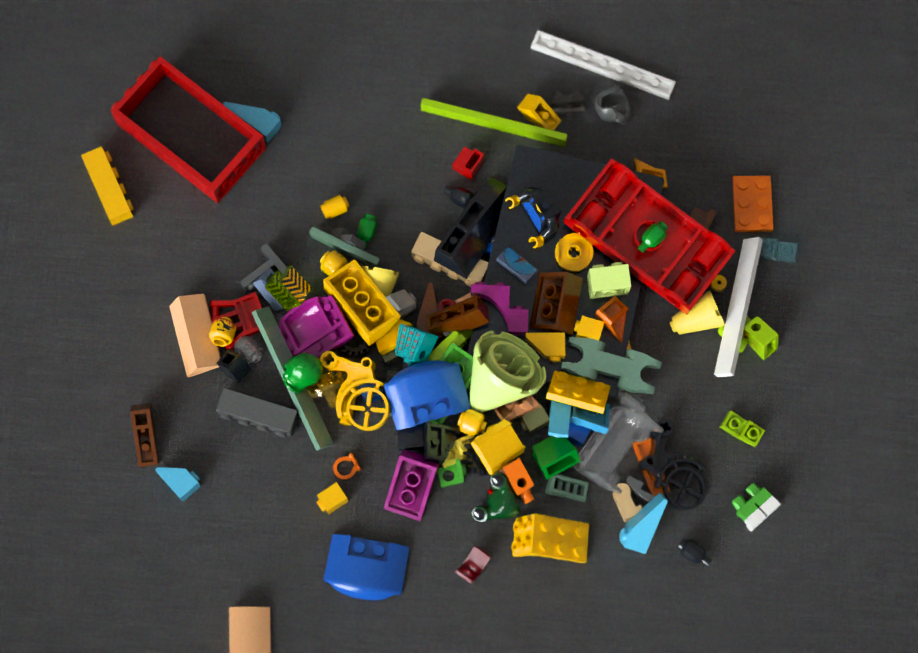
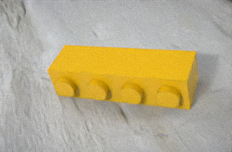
[81,146,134,226]

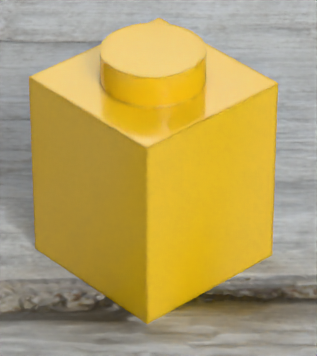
[574,316,604,341]
[316,482,348,514]

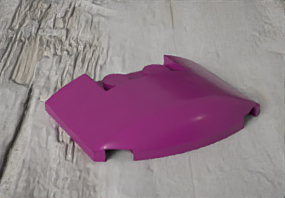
[279,295,354,359]

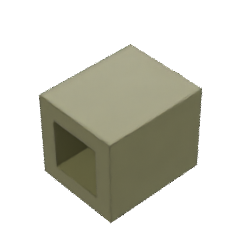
[519,403,549,435]

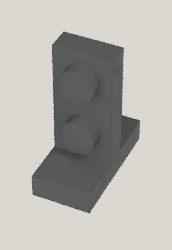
[240,243,289,293]

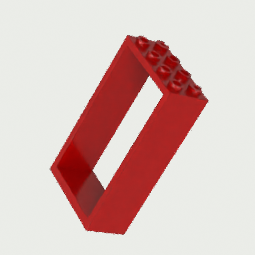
[111,56,267,203]

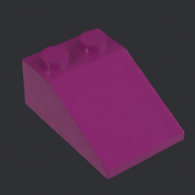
[383,449,440,521]

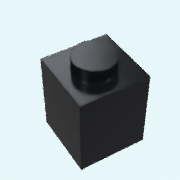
[217,349,251,383]

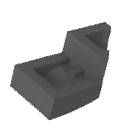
[332,228,365,250]
[626,476,655,505]

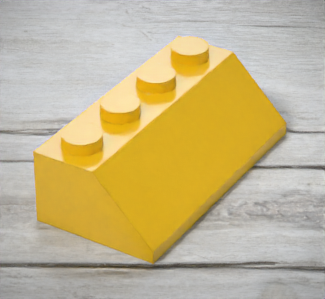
[323,259,401,346]

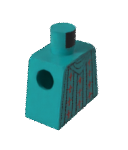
[395,324,438,369]

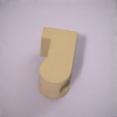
[613,483,642,523]

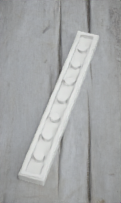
[531,30,676,100]
[714,237,763,377]

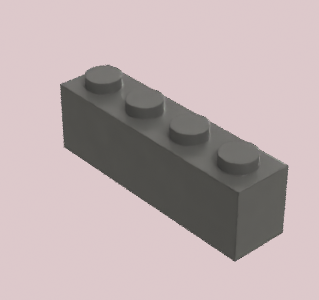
[216,388,299,437]

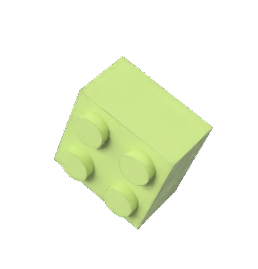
[587,262,631,299]

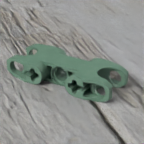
[561,337,662,394]

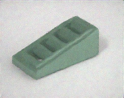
[545,474,589,502]

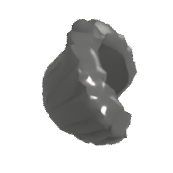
[595,85,631,125]

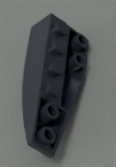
[434,177,507,279]

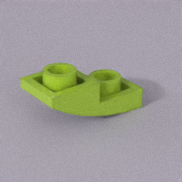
[719,410,765,447]

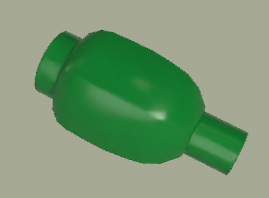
[357,214,377,249]
[638,221,668,252]

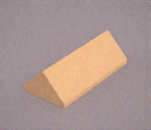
[169,294,221,378]

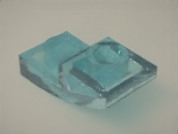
[759,238,799,263]

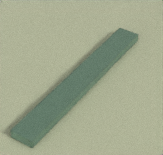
[252,307,334,451]

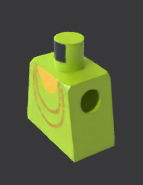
[743,316,779,361]

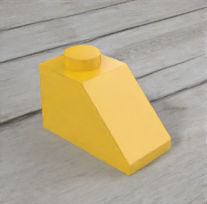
[517,94,561,131]
[525,333,565,362]

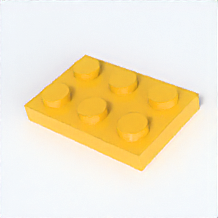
[546,370,611,414]

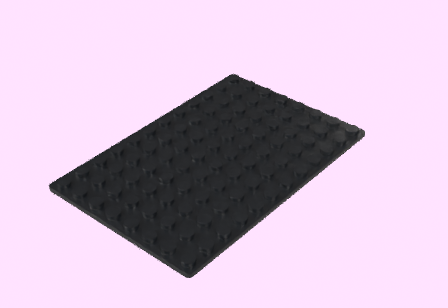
[467,145,664,397]

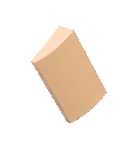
[229,607,271,653]

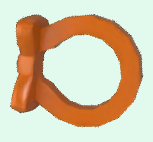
[333,453,361,480]

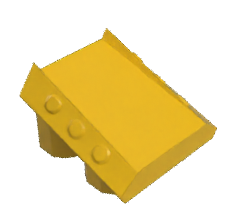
[471,420,525,475]

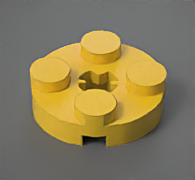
[555,233,594,272]

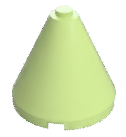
[469,331,546,413]

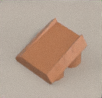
[493,395,542,422]

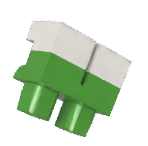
[732,483,781,532]

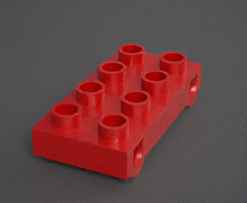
[564,158,736,315]

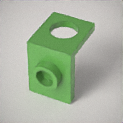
[438,459,467,487]

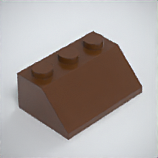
[529,272,583,334]

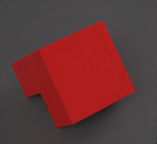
[452,147,484,181]

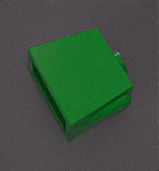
[532,436,581,480]

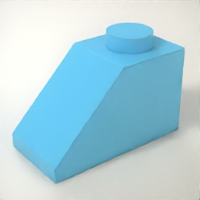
[155,467,201,502]

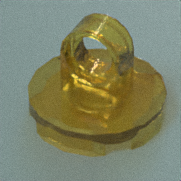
[306,371,345,409]

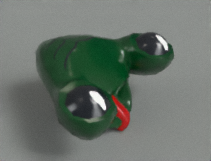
[472,472,521,522]

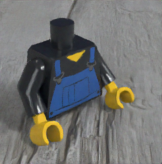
[505,187,561,248]

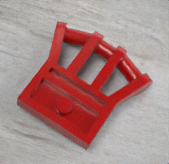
[210,292,262,350]

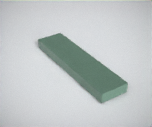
[309,227,381,268]

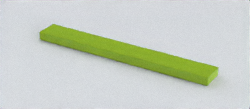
[421,98,567,147]

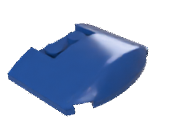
[384,360,471,430]
[324,534,410,600]

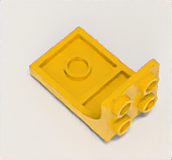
[512,514,589,563]

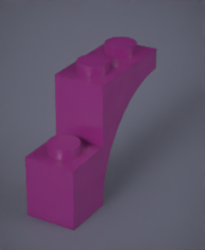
[471,282,529,336]

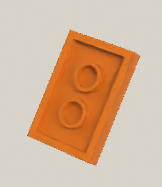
[732,176,773,232]

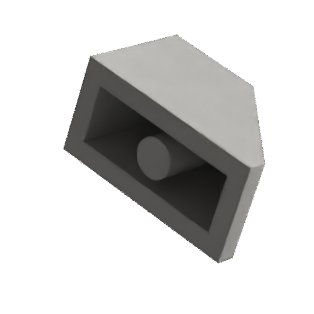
[386,289,417,320]

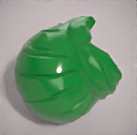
[283,352,323,393]

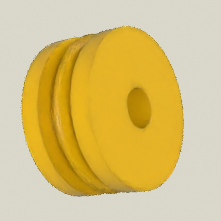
[711,275,727,292]

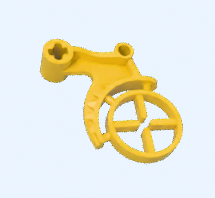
[320,351,390,431]

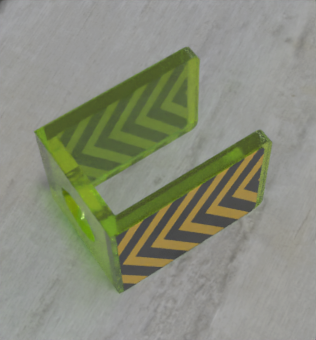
[265,265,312,311]

